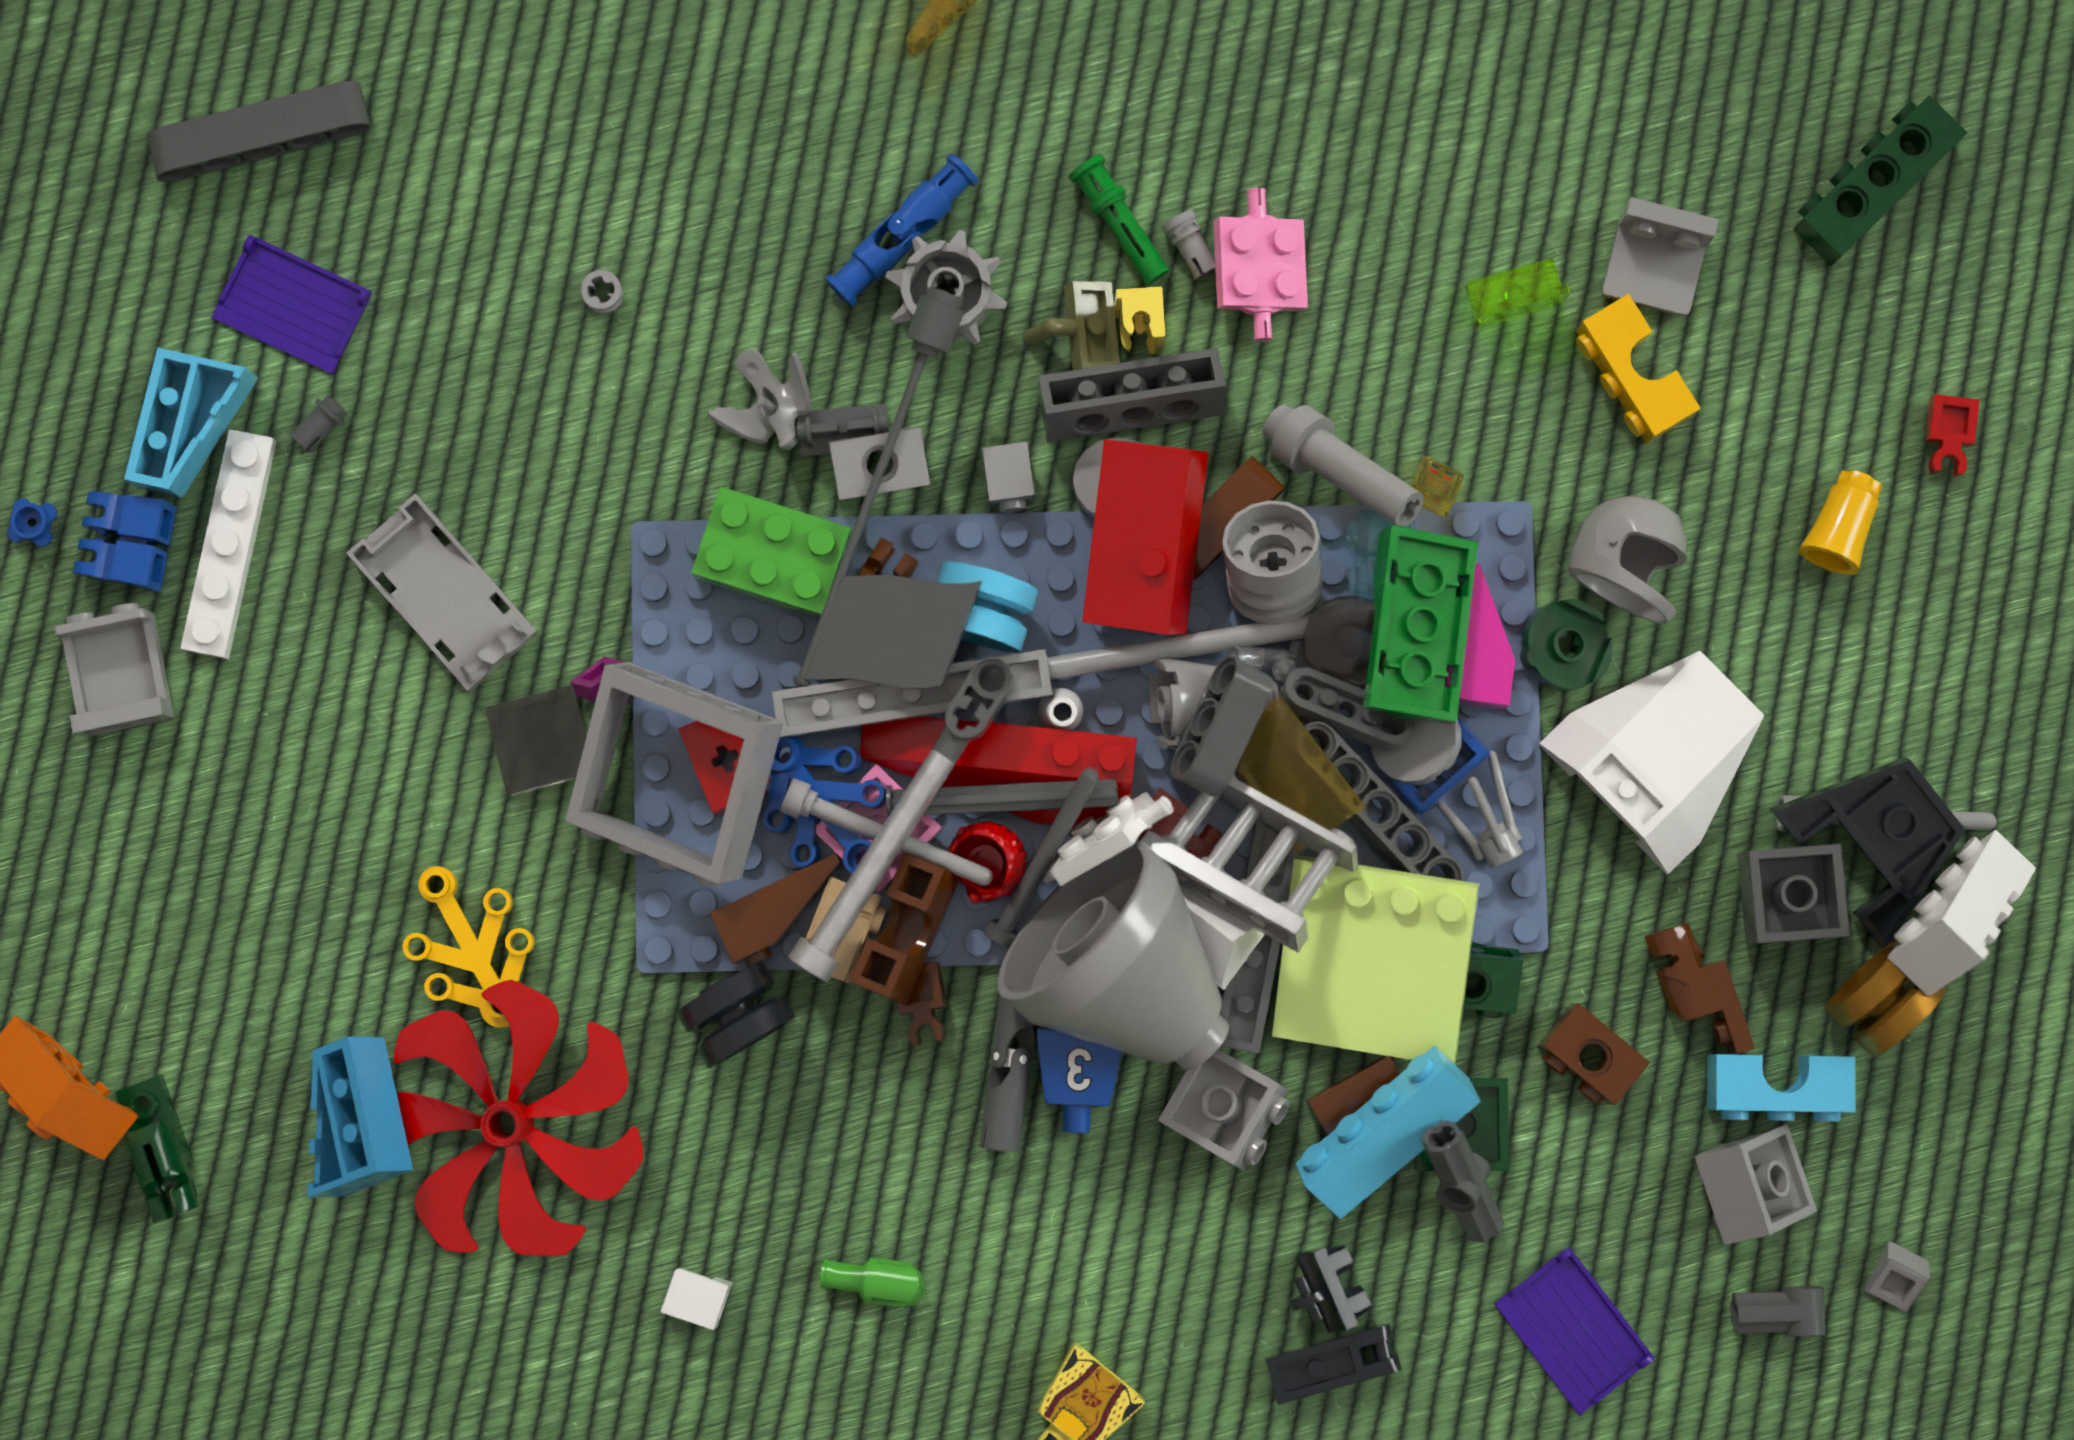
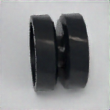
[676,961,796,1069]

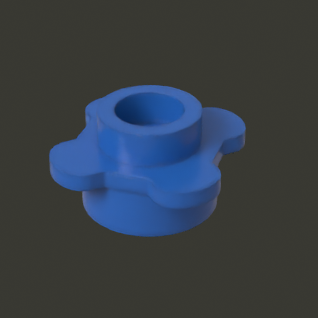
[7,499,58,547]

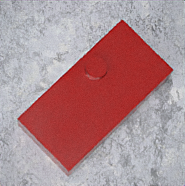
[1082,439,1209,635]

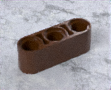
[1193,456,1286,581]

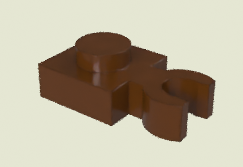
[897,961,947,1046]

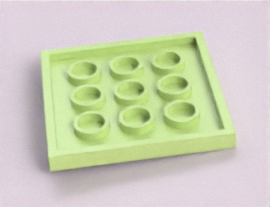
[1272,855,1480,1064]

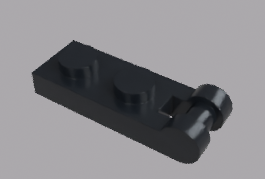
[1265,1323,1402,1405]

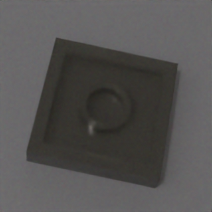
[485,685,587,796]

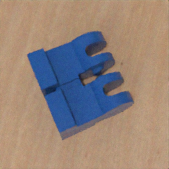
[72,491,177,593]

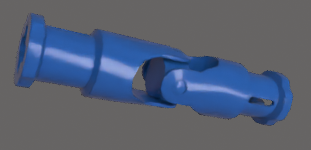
[824,153,979,308]

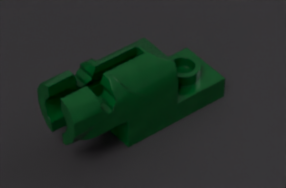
[115,1075,200,1223]

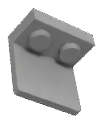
[1601,197,1719,317]

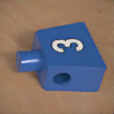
[1037,1029,1122,1133]

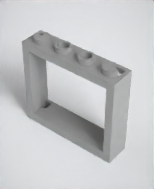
[565,662,784,887]

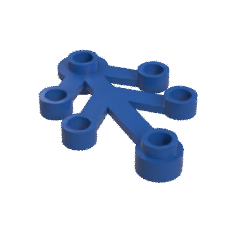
[763,736,886,874]

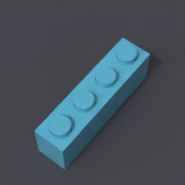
[1296,1045,1481,1219]

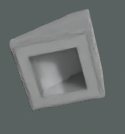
[1865,1241,1930,1312]

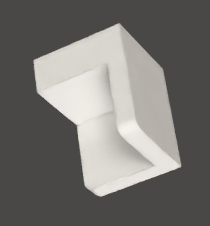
[661,1268,733,1330]

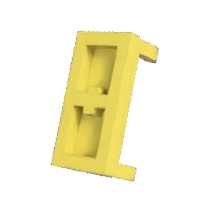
[1114,287,1165,356]

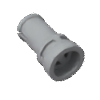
[1161,209,1215,280]

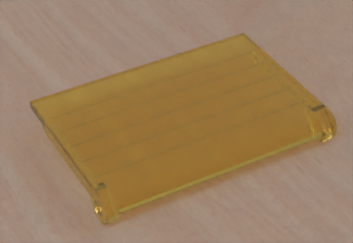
[1236,696,1366,853]

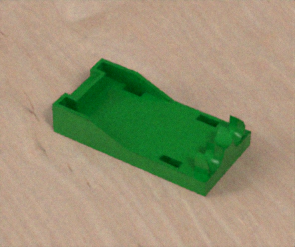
[1363,525,1478,724]

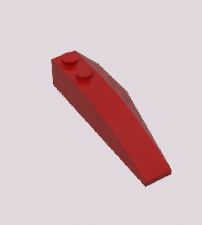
[859,716,1137,827]

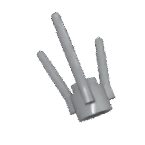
[1437,751,1523,868]

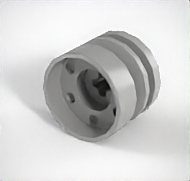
[1222,500,1323,625]

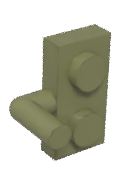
[1024,281,1120,370]

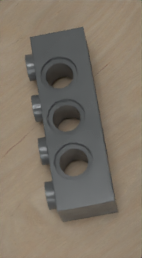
[1038,348,1226,443]

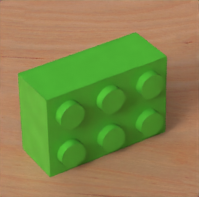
[691,486,852,619]

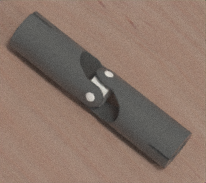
[979,994,1036,1153]

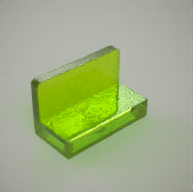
[1465,257,1571,328]

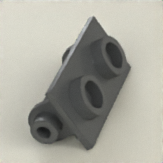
[797,404,889,457]

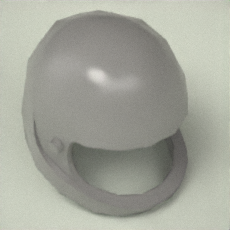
[1568,495,1688,624]

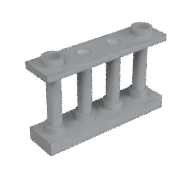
[1141,774,1358,953]

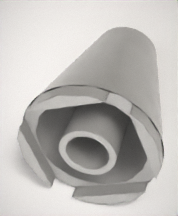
[1149,658,1280,750]

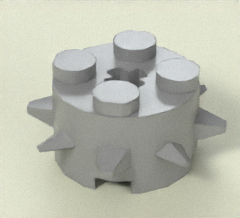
[885,230,1007,345]

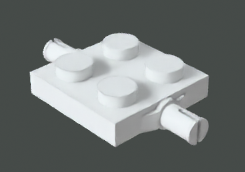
[1043,791,1173,886]

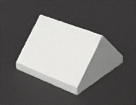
[1180,886,1265,990]

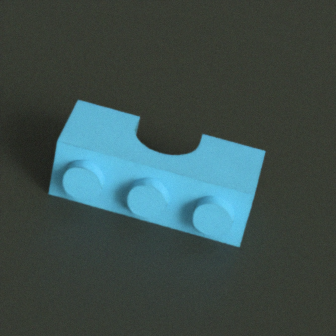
[1707,1054,1856,1121]

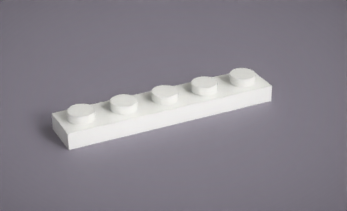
[180,429,277,660]

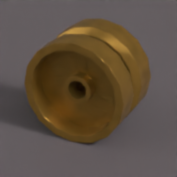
[1825,941,1947,1057]

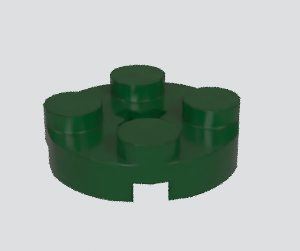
[1520,599,1613,691]

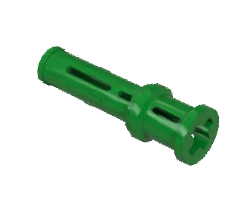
[1068,154,1170,286]

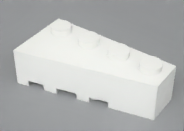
[1887,830,2036,997]

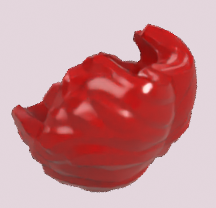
[947,820,1027,904]

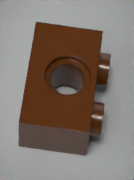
[1537,1003,1650,1106]

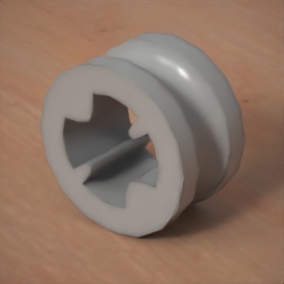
[581,270,624,314]

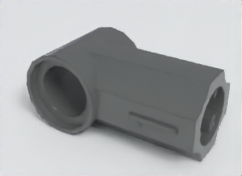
[1730,1286,1826,1336]

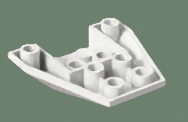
[1538,651,1765,875]

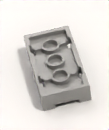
[346,494,538,692]

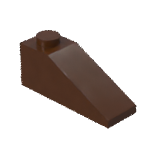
[710,854,842,968]

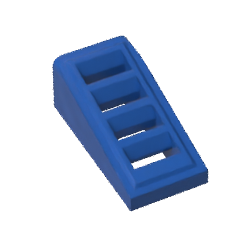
[1390,718,1490,815]

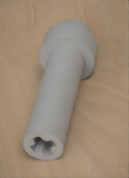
[1263,404,1424,527]

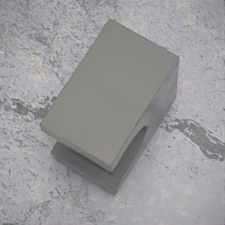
[828,426,930,500]

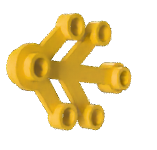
[403,866,535,1028]

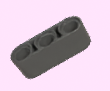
[1170,656,1273,797]

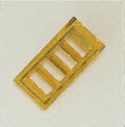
[906,0,977,58]

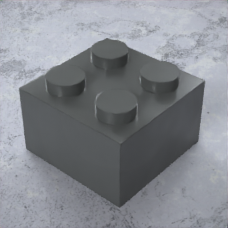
[1737,844,1850,945]

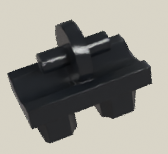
[1289,1246,1372,1333]

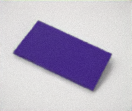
[211,235,372,375]
[1494,1247,1655,1415]

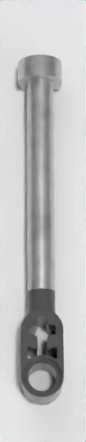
[788,657,1014,982]

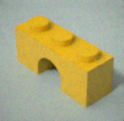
[1576,294,1701,444]

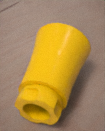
[1798,470,1883,575]

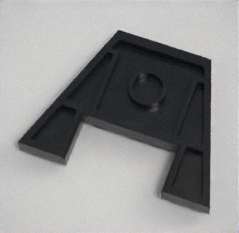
[1770,757,1966,949]

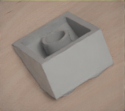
[1694,1124,1817,1245]

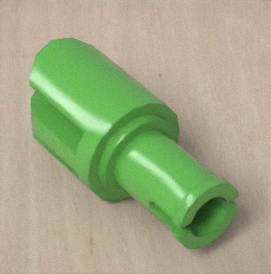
[819,1257,925,1308]

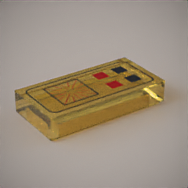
[1410,455,1464,517]

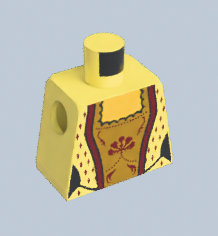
[1038,1342,1145,1440]

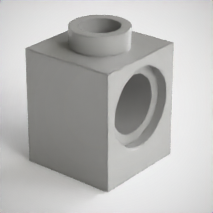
[982,442,1035,513]

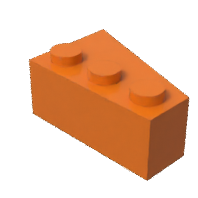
[0,1015,138,1161]

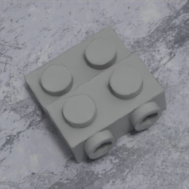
[1158,1049,1290,1171]

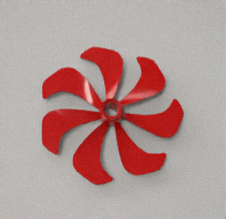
[393,979,644,1256]

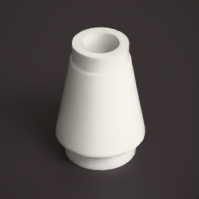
[1038,688,1083,731]

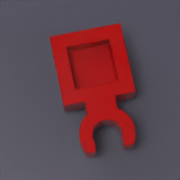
[1925,394,1980,477]

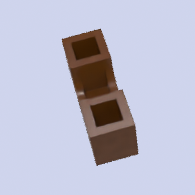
[849,853,960,1006]

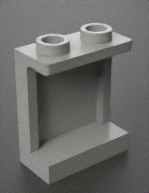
[54,603,175,738]

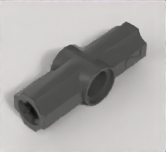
[1421,1120,1504,1242]

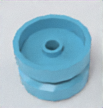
[937,561,1039,653]

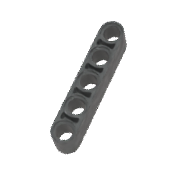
[146,81,371,182]
[1286,722,1463,881]

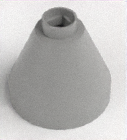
[997,840,1229,1070]

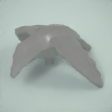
[707,349,812,451]

